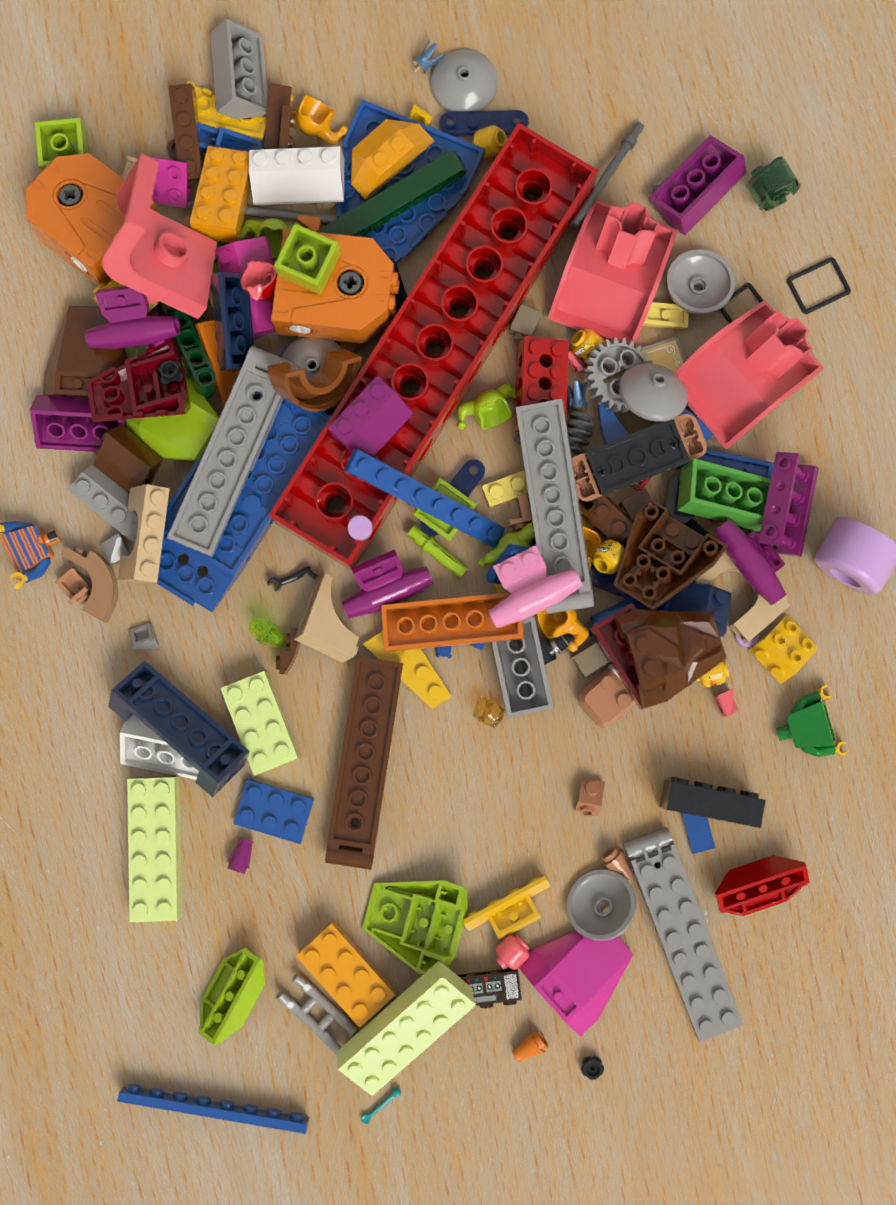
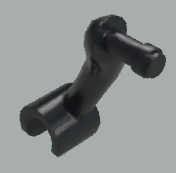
[267,566,318,592]

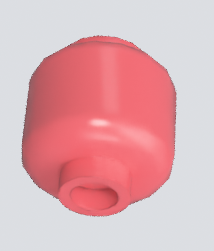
[495,934,530,970]

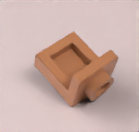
[508,493,532,530]
[55,566,92,604]
[575,777,605,817]

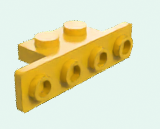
[463,876,550,940]

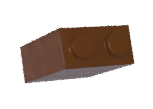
[93,424,164,494]

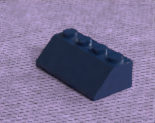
[211,271,254,371]

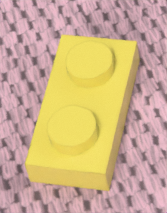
[643,302,689,330]
[482,470,529,508]

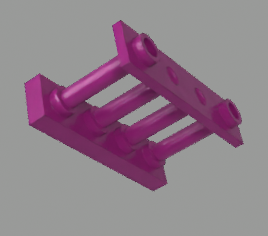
[758,452,819,557]

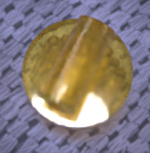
[473,696,505,728]

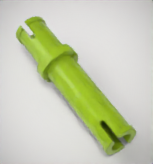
[406,525,469,579]

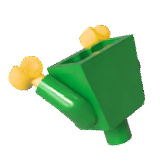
[777,685,847,757]

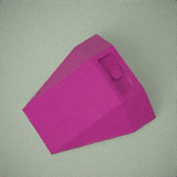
[519,930,634,1036]

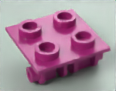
[147,156,192,208]

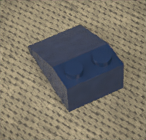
[654,583,732,637]

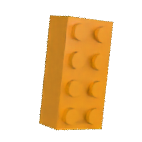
[190,146,251,243]
[296,920,396,1028]

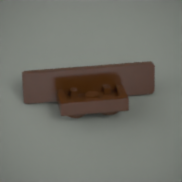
[264,83,295,149]
[579,495,633,548]

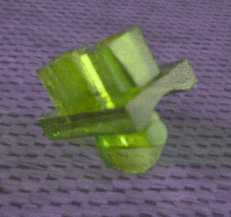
[249,617,286,649]

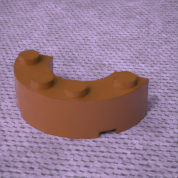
[268,349,362,412]

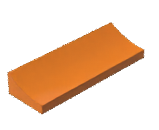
[381,592,524,652]

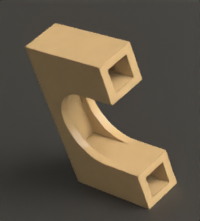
[118,484,170,583]
[692,552,790,644]

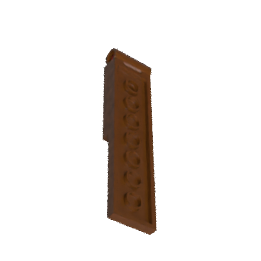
[325,656,403,870]

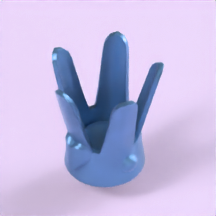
[413,40,445,74]
[567,381,587,412]

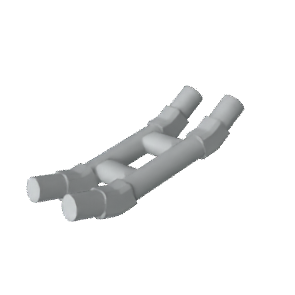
[276,973,359,1055]

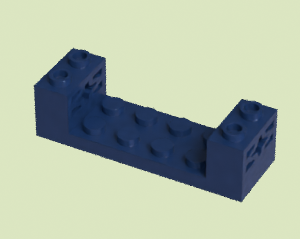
[108,661,250,798]

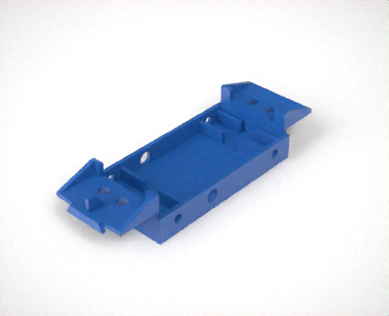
[156,345,351,613]

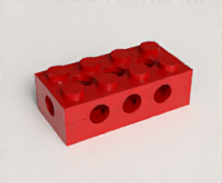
[514,336,569,433]

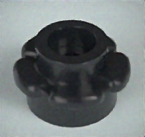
[581,1056,604,1080]

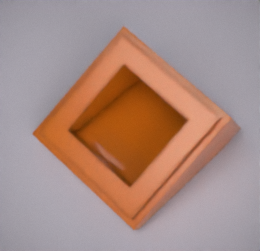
[298,215,322,232]

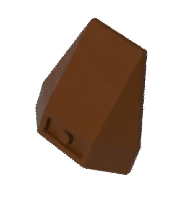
[43,306,128,397]
[614,498,728,610]

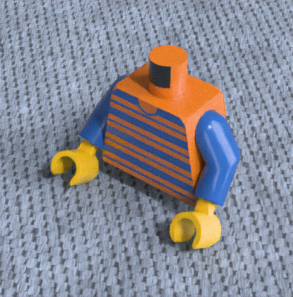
[0,521,61,589]

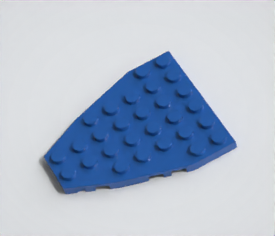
[336,100,485,264]

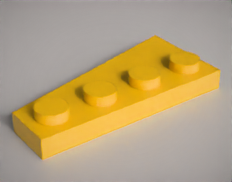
[186,80,266,142]
[363,631,451,709]

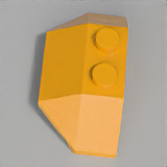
[351,119,434,201]

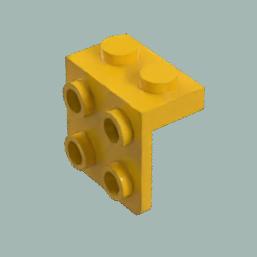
[749,616,818,684]

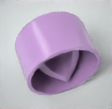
[814,517,896,595]

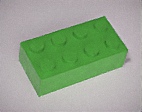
[677,458,771,532]

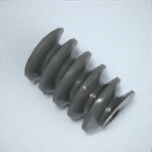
[566,411,595,458]

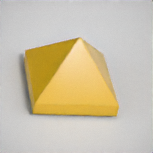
[408,104,433,126]

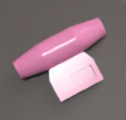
[488,545,583,628]

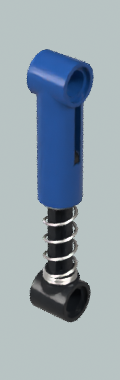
[540,597,651,664]

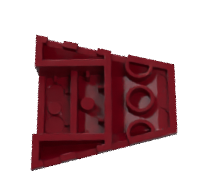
[86,338,191,422]

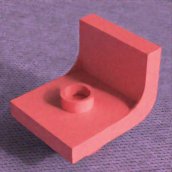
[103,154,217,319]
[548,200,678,346]
[674,300,824,450]

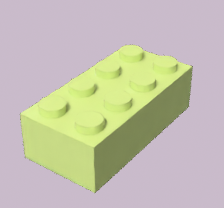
[220,671,301,776]

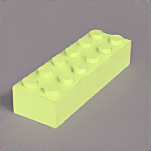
[127,776,182,922]
[337,961,476,1096]

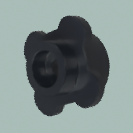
[158,360,183,385]

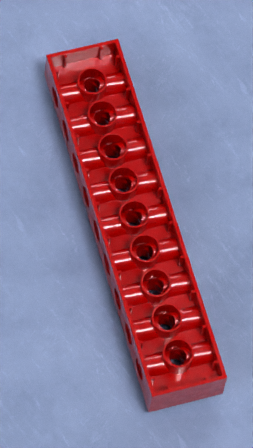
[268,122,598,572]

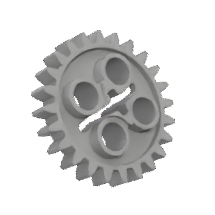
[583,337,652,413]

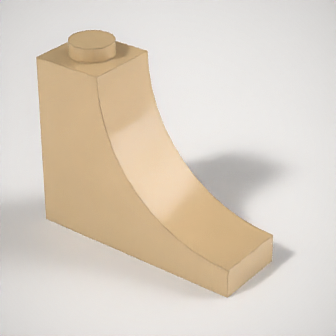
[294,573,359,663]

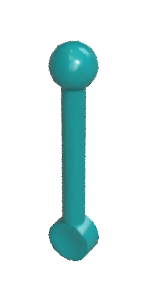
[361,1088,401,1124]

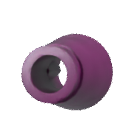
[227,837,253,874]

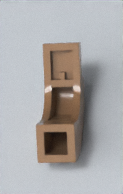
[61,546,118,623]

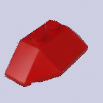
[715,855,810,916]

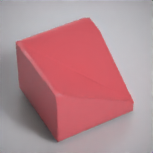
[714,689,738,717]

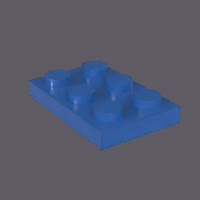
[233,779,314,844]

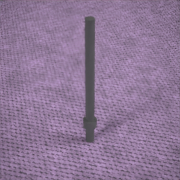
[570,122,644,228]

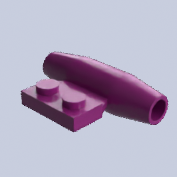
[85,286,180,349]
[715,519,787,606]
[342,549,434,619]

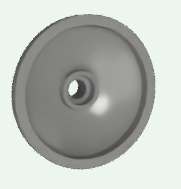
[431,49,498,115]
[666,249,735,315]
[282,337,342,380]
[619,363,688,421]
[567,869,637,941]

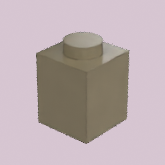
[509,304,542,342]
[571,643,609,678]

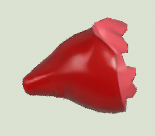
[240,260,277,303]

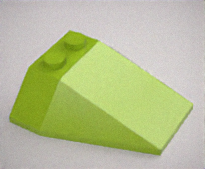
[126,376,220,461]
[362,880,468,975]

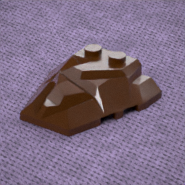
[614,610,727,709]

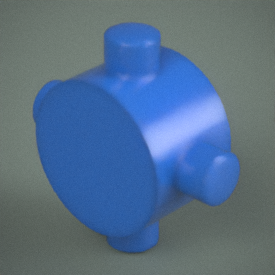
[436,646,452,659]

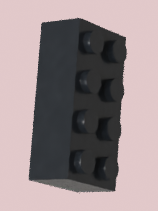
[660,777,766,828]

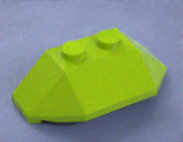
[198,948,265,1046]

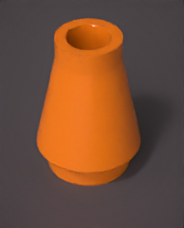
[512,1030,548,1063]

